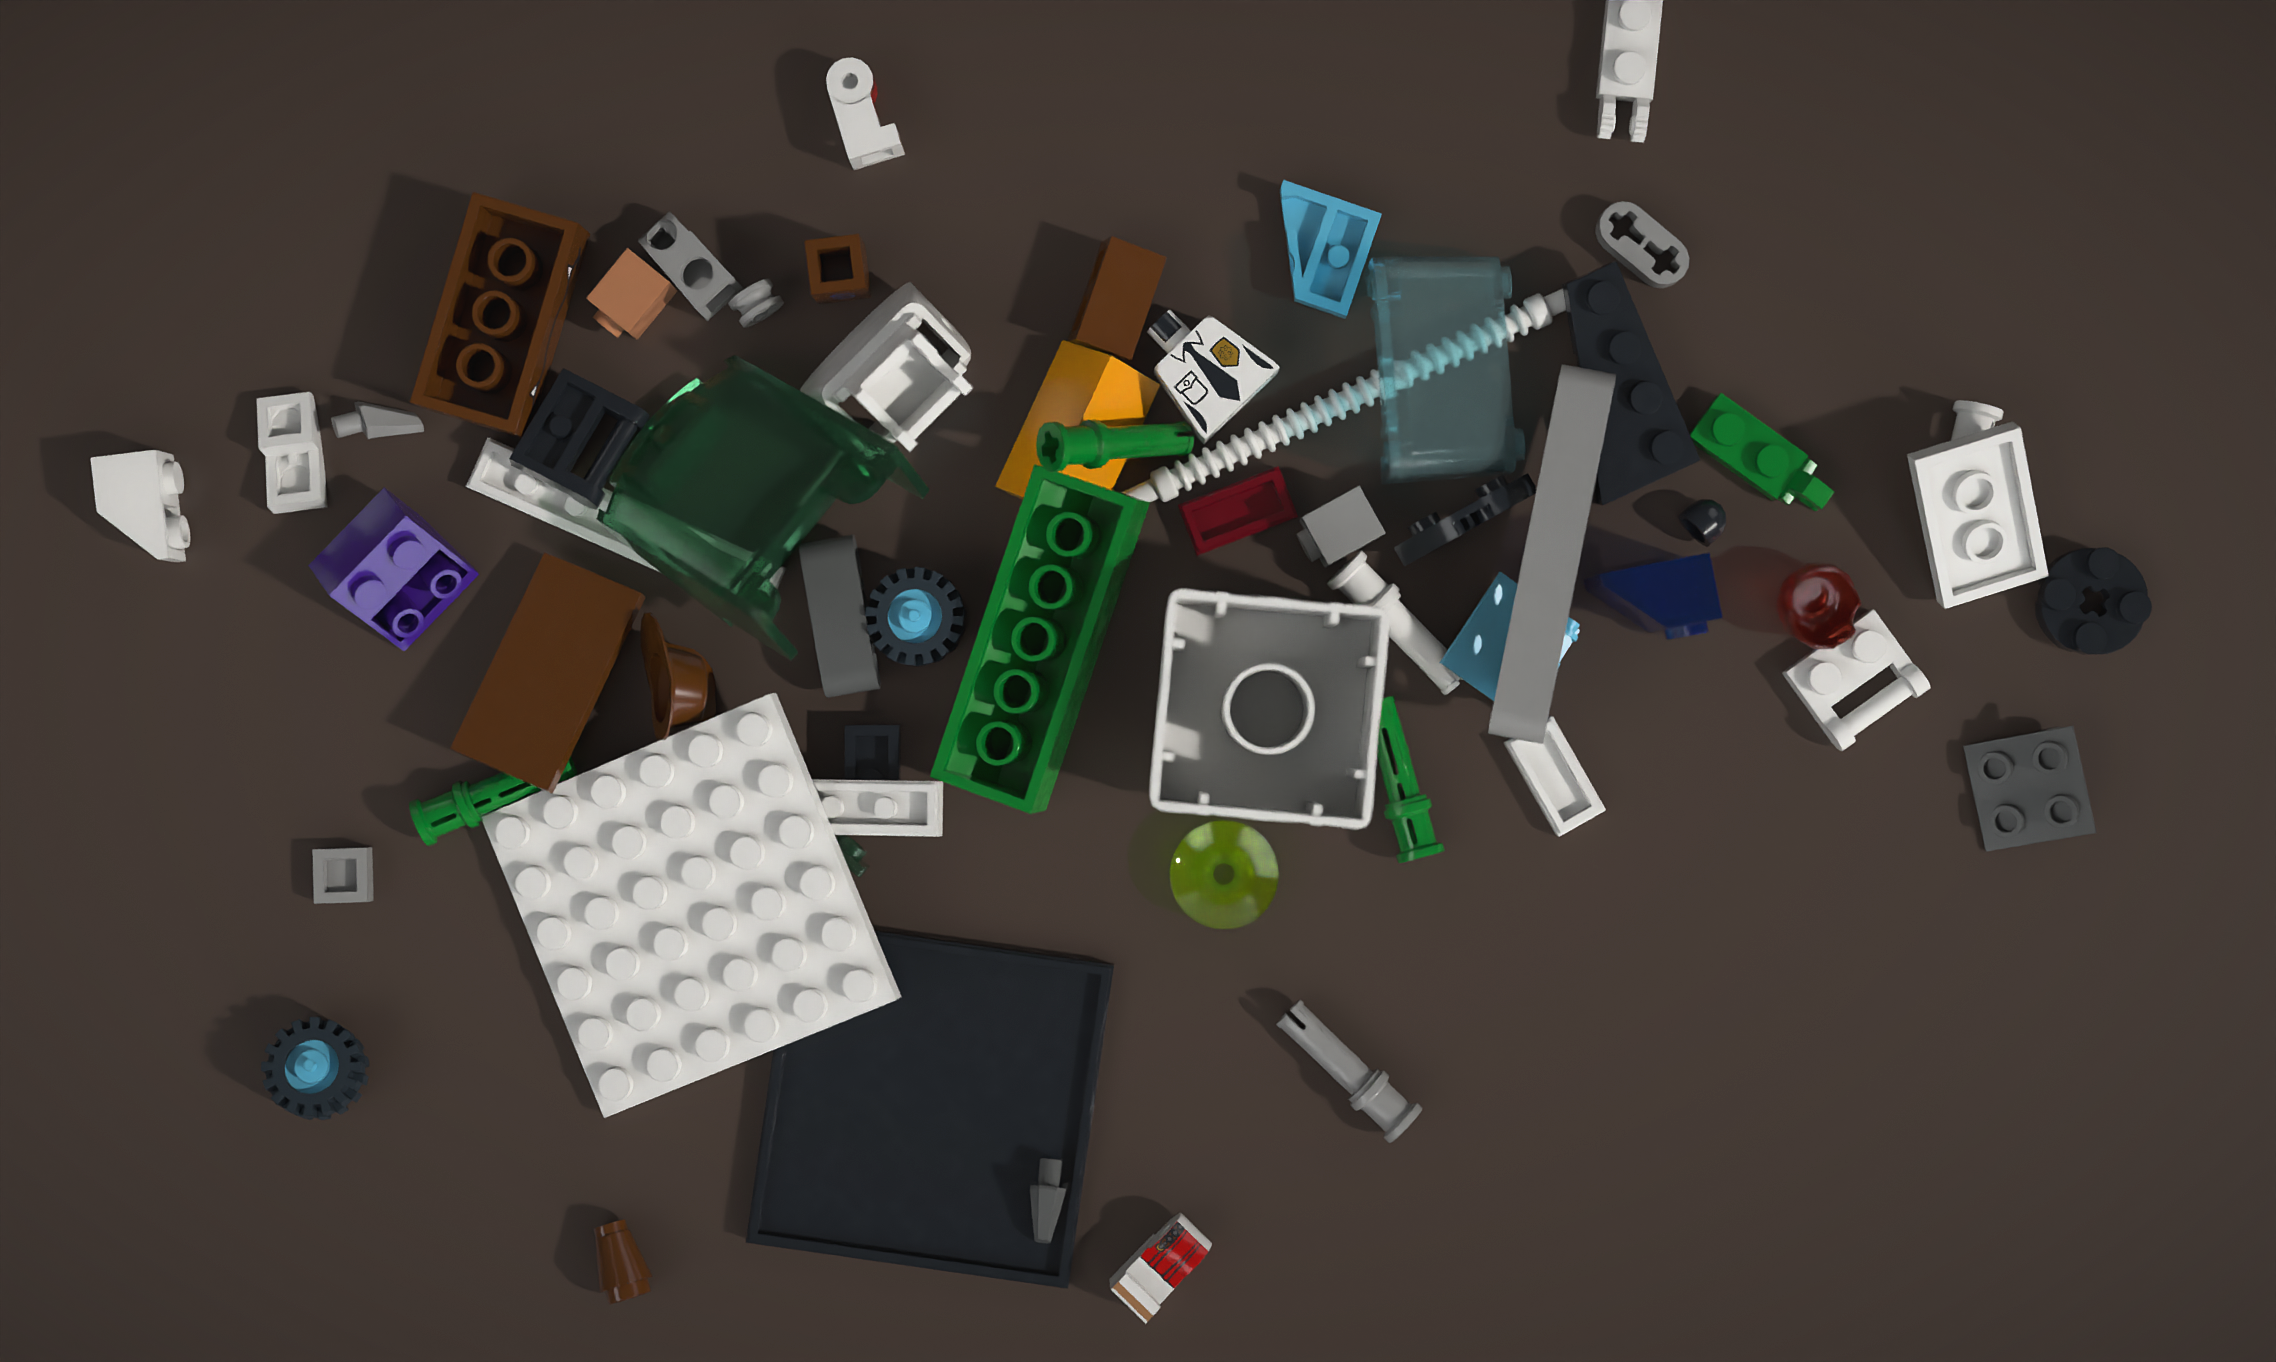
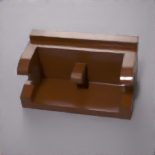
[1067,236,1167,361]

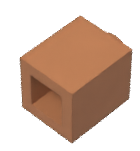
[586,248,678,340]

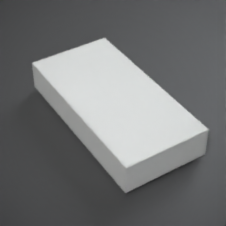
[1503,716,1606,837]

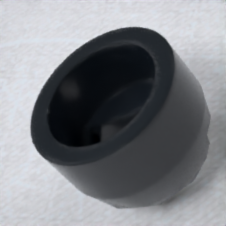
[1678,499,1726,547]

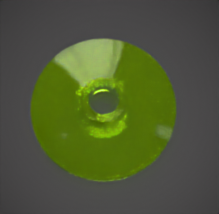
[1170,820,1279,929]

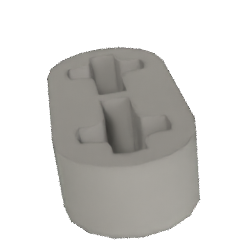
[1595,201,1689,288]

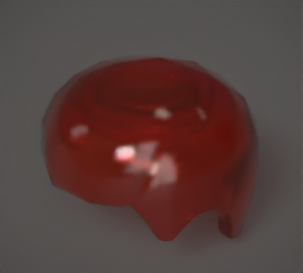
[1776,563,1862,649]

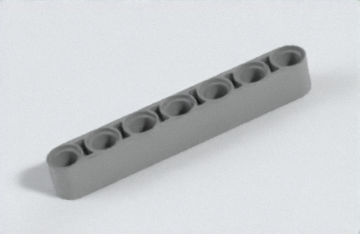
[1488,364,1616,744]

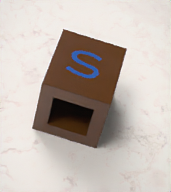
[804,234,872,304]

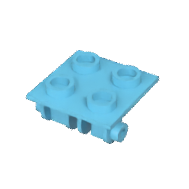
[1440,572,1580,701]

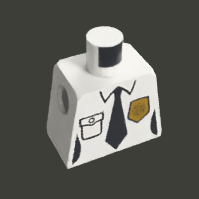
[1147,310,1280,444]

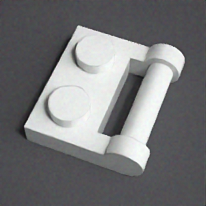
[1782,609,1931,751]

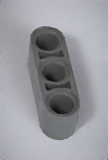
[799,534,881,698]

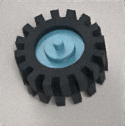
[865,567,966,666]
[261,1017,370,1120]

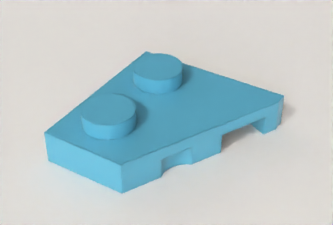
[1280,180,1382,319]

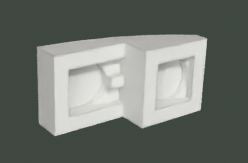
[257,392,327,514]

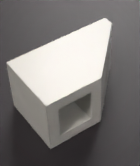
[90,450,190,562]

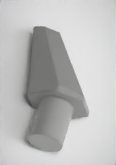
[331,401,424,439]

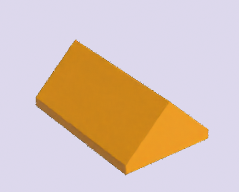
[995,340,1160,500]

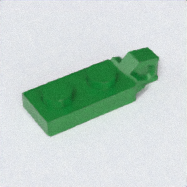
[1689,393,1835,512]

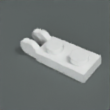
[1596,0,1663,143]

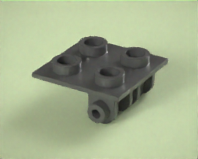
[1963,726,2097,852]

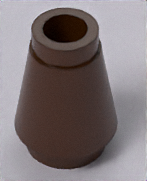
[594,1219,653,1305]

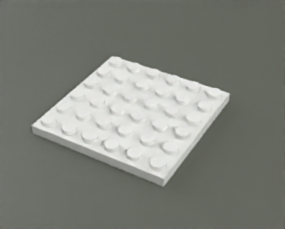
[482,693,901,1118]

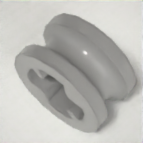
[728,278,784,328]

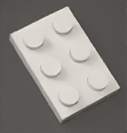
[1907,421,2049,609]

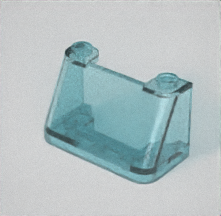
[1365,256,1525,484]

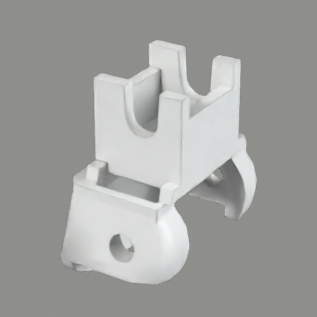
[799,282,973,454]

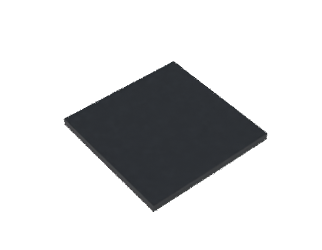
[746,930,1114,1289]

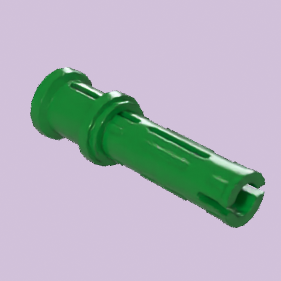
[1036,419,1194,472]
[1376,696,1445,863]
[409,756,578,846]

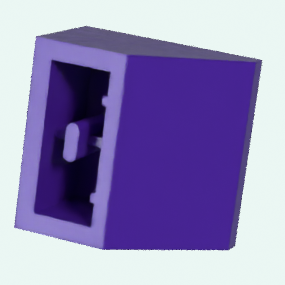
[309,487,479,651]

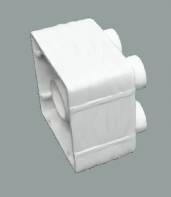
[1149,589,1389,829]

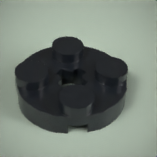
[2035,547,2152,655]

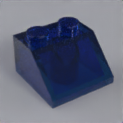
[1584,553,1723,640]

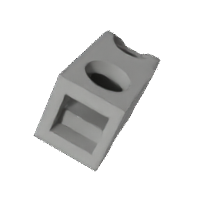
[638,211,743,321]

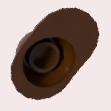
[640,612,716,741]

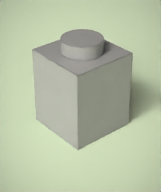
[1296,486,1386,568]

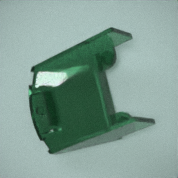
[597,355,930,661]

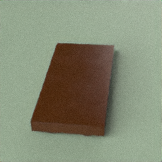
[450,552,646,794]

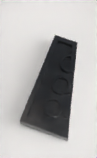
[1562,261,1701,506]

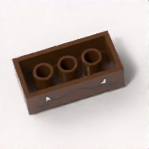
[410,192,590,438]

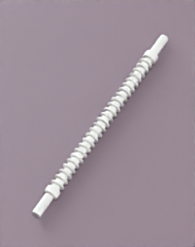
[1121,288,1566,502]

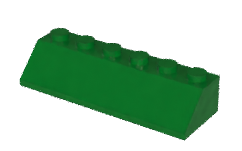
[930,464,1150,814]

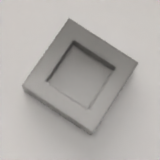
[312,847,374,904]

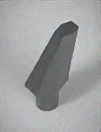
[1030,1158,1066,1244]

